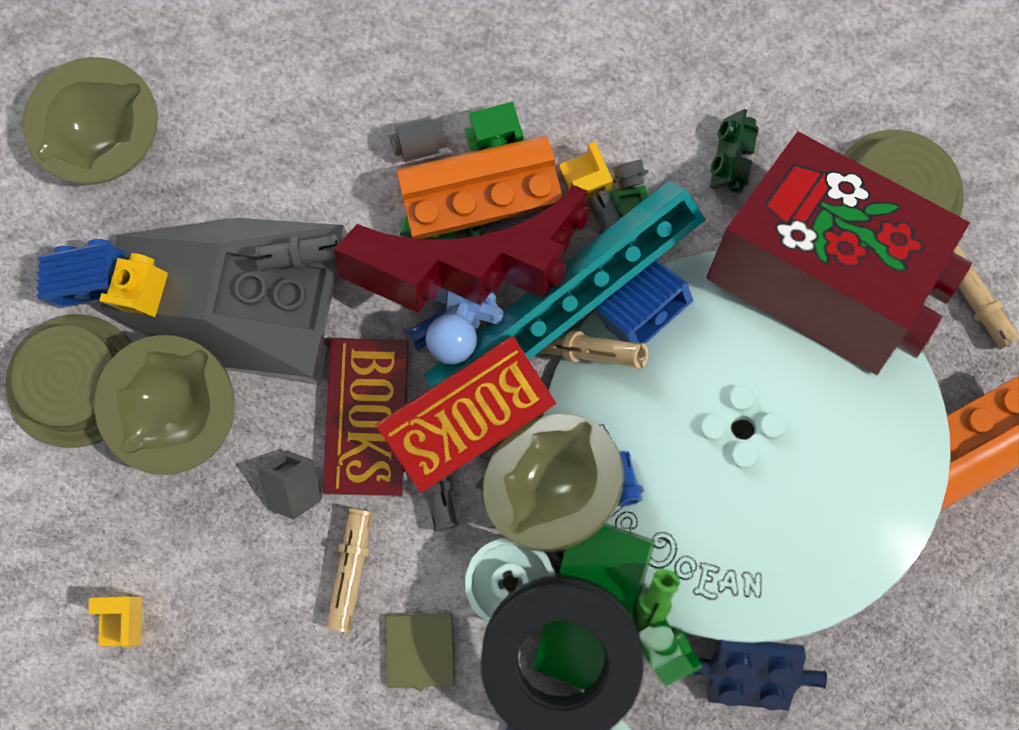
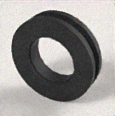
[480,576,644,730]

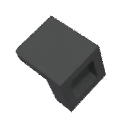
[257,450,322,520]

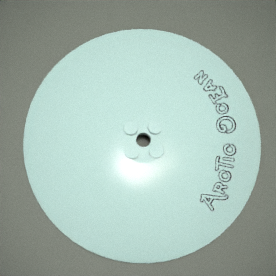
[543,251,950,643]

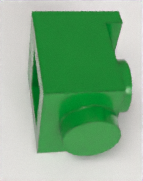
[464,101,524,151]
[638,619,702,687]

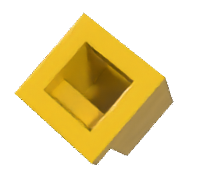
[99,253,168,318]

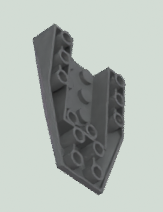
[100,218,347,385]

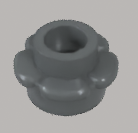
[613,159,649,189]

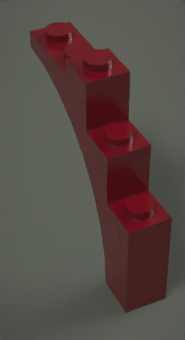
[334,185,590,313]

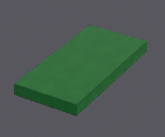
[533,523,655,690]

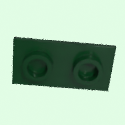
[710,109,759,193]

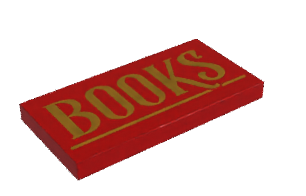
[376,335,557,493]

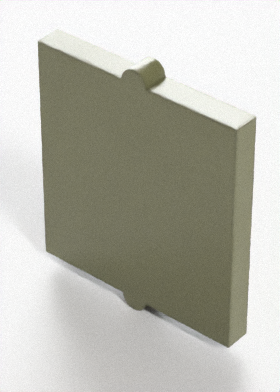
[386,610,454,691]

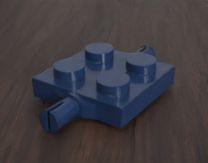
[691,640,827,711]

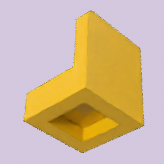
[559,142,613,199]
[88,596,142,647]

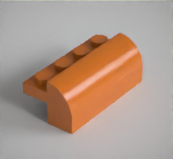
[396,135,562,239]
[940,376,1019,512]

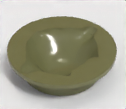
[23,57,158,185]
[843,130,964,217]
[6,314,132,448]
[94,335,235,475]
[483,414,624,553]

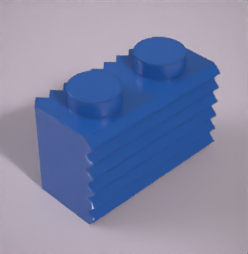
[36,239,125,308]
[597,259,694,344]

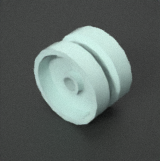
[465,538,555,623]

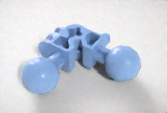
[425,288,503,364]

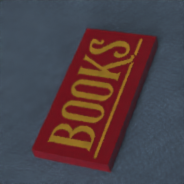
[323,339,409,496]

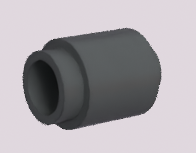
[389,116,447,162]

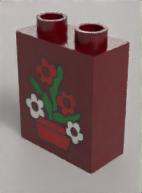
[706,131,973,376]

